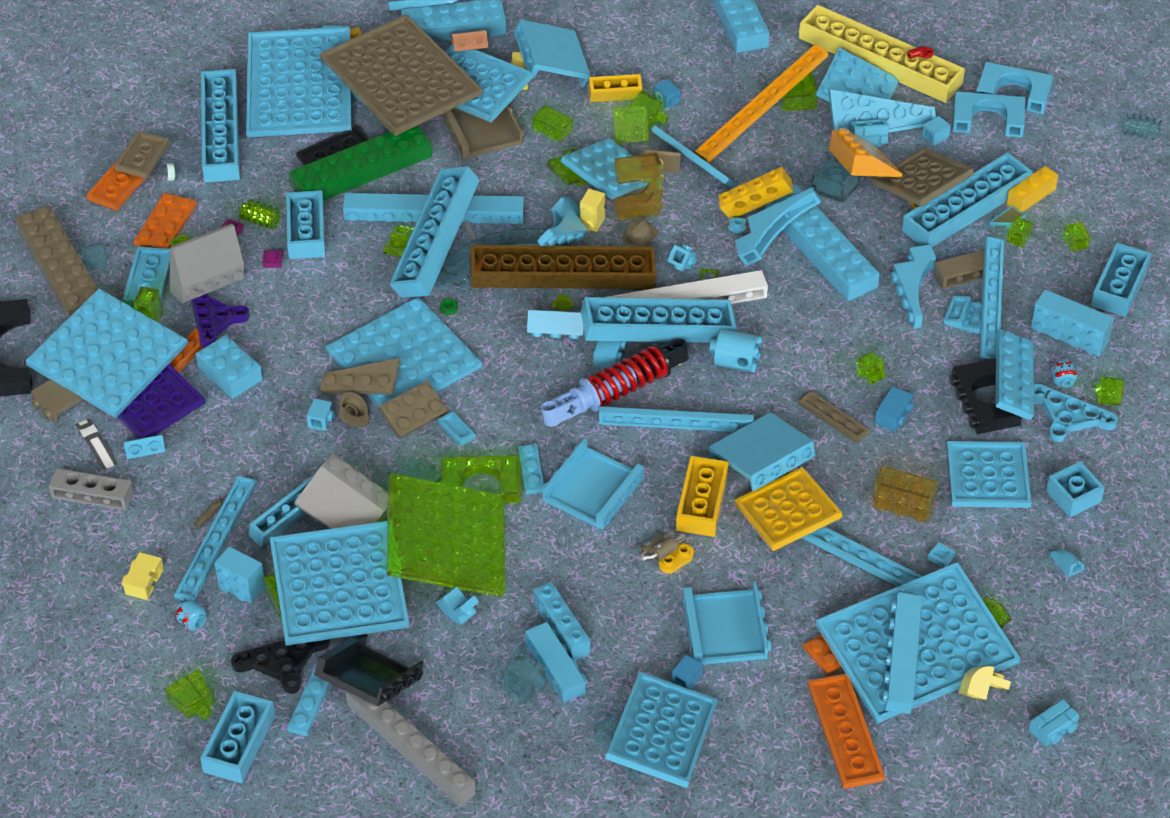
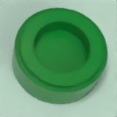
[439,298,458,315]

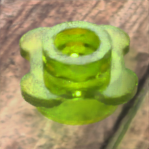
[552,295,574,311]

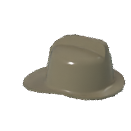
[622,220,659,247]
[337,392,369,428]

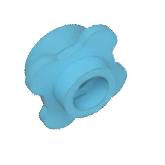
[728,217,747,233]

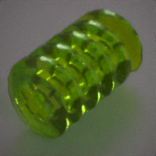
[239,199,280,230]

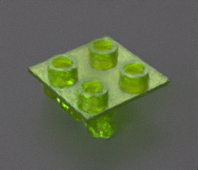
[613,106,649,143]

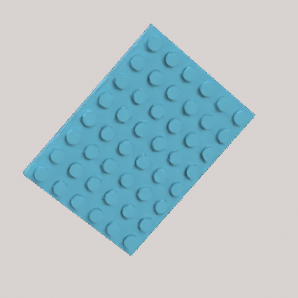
[246,26,352,137]
[815,562,1021,724]

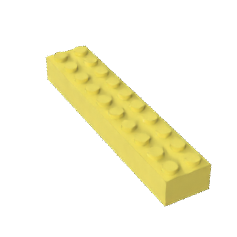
[799,5,965,103]

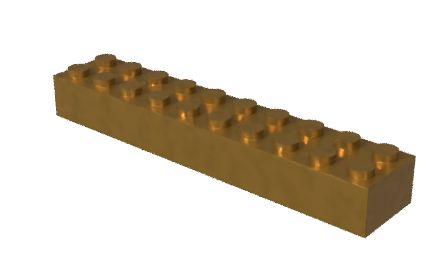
[469,245,657,289]

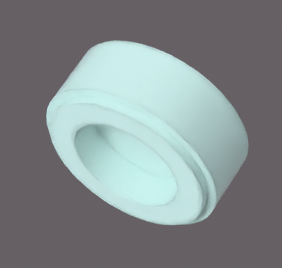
[166,163,175,181]

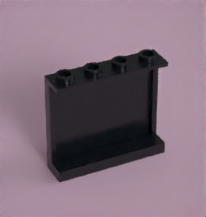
[314,634,424,707]

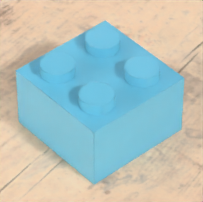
[1046,461,1105,518]
[215,547,266,603]

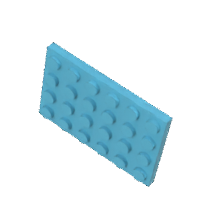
[445,44,534,123]
[605,671,718,788]

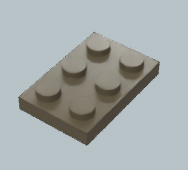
[114,131,170,179]
[379,380,448,439]

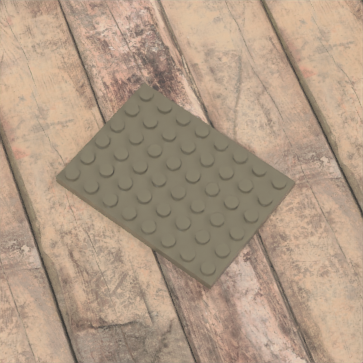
[320,14,483,136]

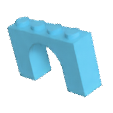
[977,62,1054,114]
[953,91,1025,137]

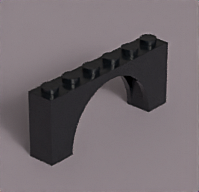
[0,299,32,397]

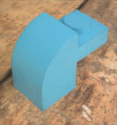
[435,587,479,625]

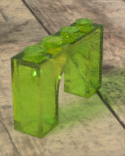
[441,455,521,505]

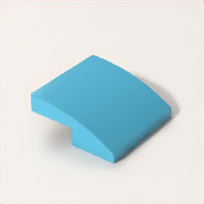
[943,296,982,334]

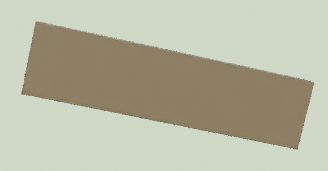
[799,390,870,444]

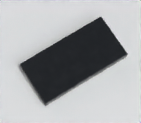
[296,126,369,165]

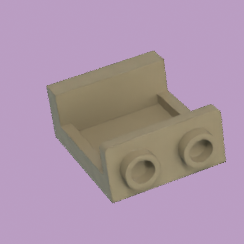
[31,380,89,424]

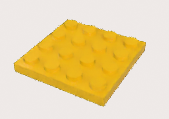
[734,467,842,551]

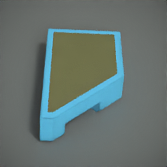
[989,206,1026,228]

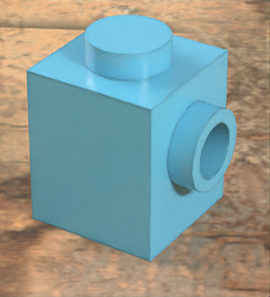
[922,116,951,146]
[306,399,335,431]

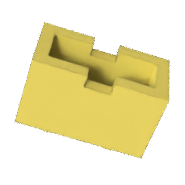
[580,189,605,232]
[122,552,164,600]

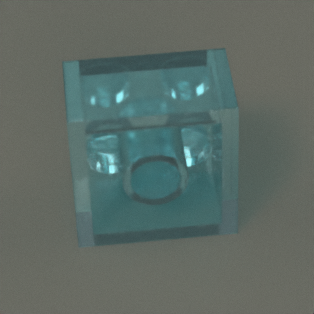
[812,157,861,203]

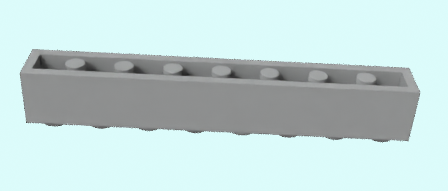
[345,691,476,807]

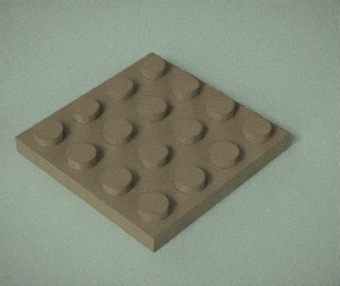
[872,147,974,207]

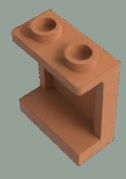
[449,29,488,51]

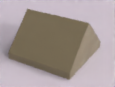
[645,149,683,174]

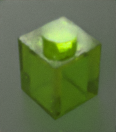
[1007,217,1034,248]
[1063,222,1091,252]

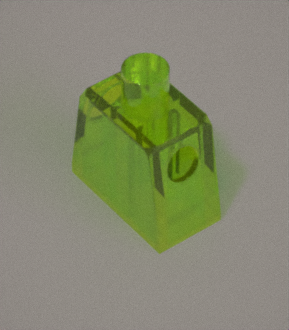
[625,91,669,129]
[164,669,213,720]

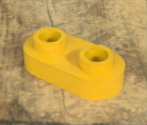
[658,543,694,573]

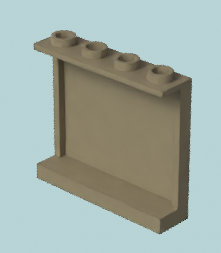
[441,105,524,159]

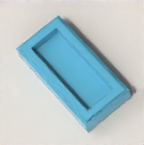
[437,411,476,446]

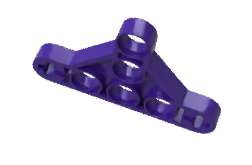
[191,293,249,348]

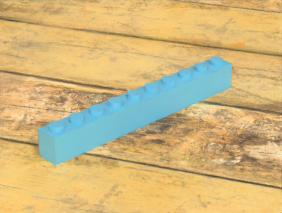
[343,193,524,224]

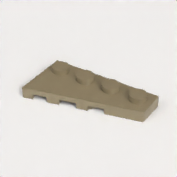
[320,358,401,395]

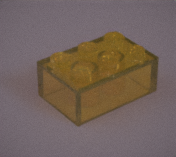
[872,466,939,523]

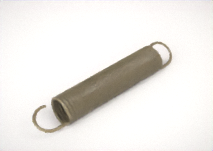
[191,498,225,531]

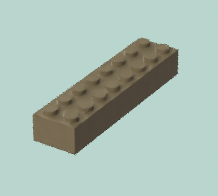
[15,205,98,319]

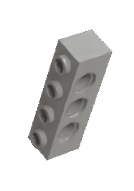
[49,468,134,510]

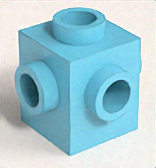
[667,244,697,271]

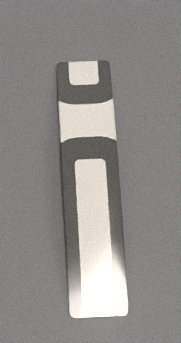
[75,419,117,470]

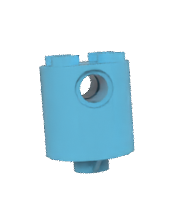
[709,329,763,373]

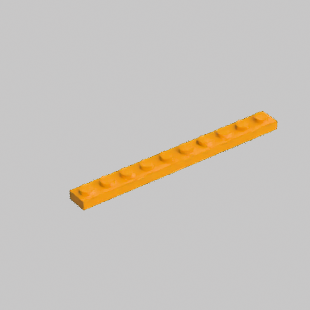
[695,44,828,163]

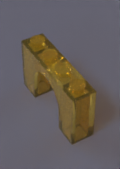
[614,152,664,222]

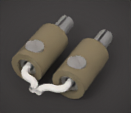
[640,531,685,562]

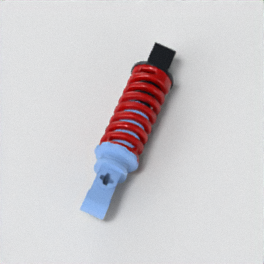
[541,339,689,427]

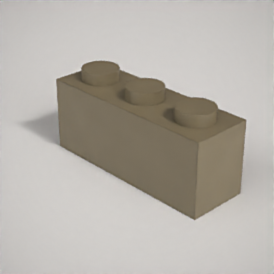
[933,250,984,289]

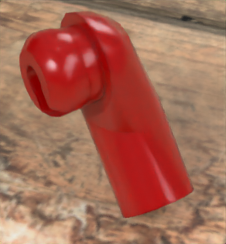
[907,46,934,59]

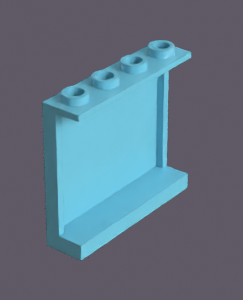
[514,19,590,87]
[709,412,815,491]
[541,438,644,530]
[683,582,771,665]

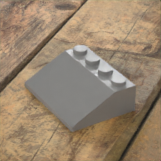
[170,224,244,303]
[294,454,396,529]

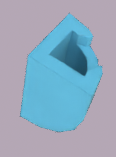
[1050,549,1085,577]

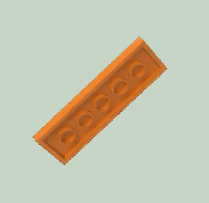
[807,674,885,789]

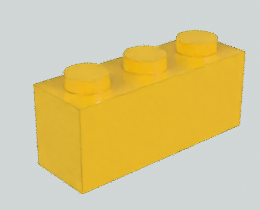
[587,74,643,102]
[1006,166,1059,212]

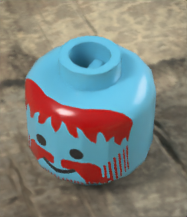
[1050,359,1077,388]
[176,600,206,630]

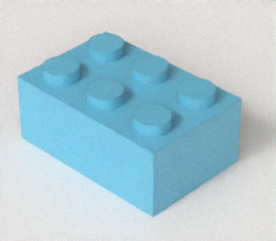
[196,335,262,399]

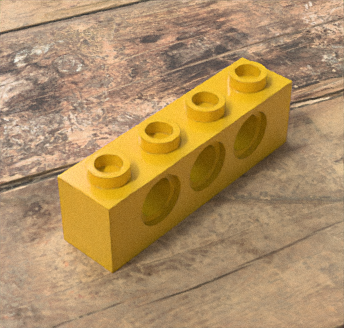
[718,167,793,218]

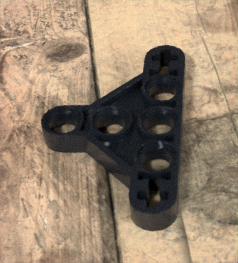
[231,639,330,694]

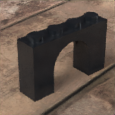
[950,358,1022,434]

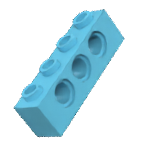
[533,582,590,660]

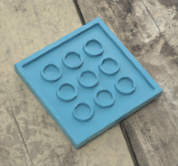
[815,47,899,103]
[561,138,659,200]
[946,441,1032,508]

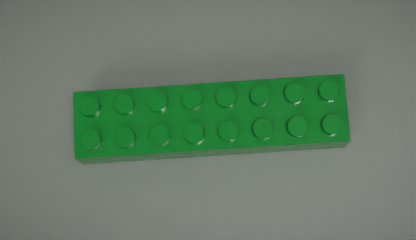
[289,125,432,201]

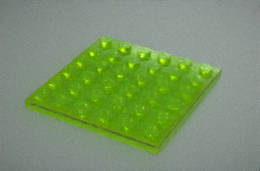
[386,473,505,597]

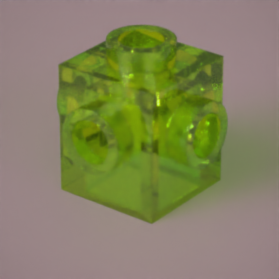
[856,352,886,385]
[1094,376,1124,406]

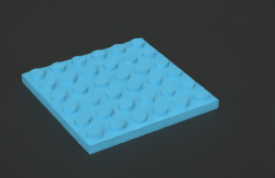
[25,289,188,418]
[325,297,483,407]
[270,521,409,645]

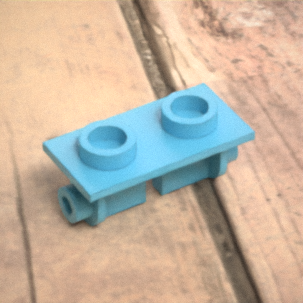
[124,435,166,459]

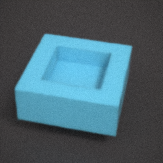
[927,542,956,568]

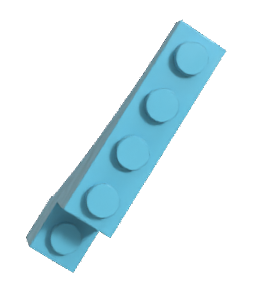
[735,187,821,265]
[537,197,588,246]
[890,244,936,329]

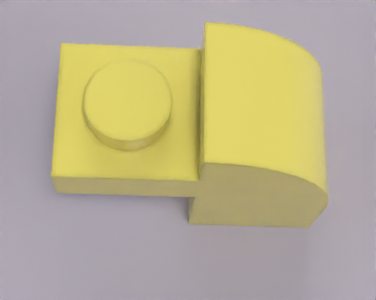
[959,666,1011,700]

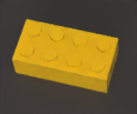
[676,456,729,537]

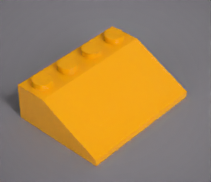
[829,128,902,177]

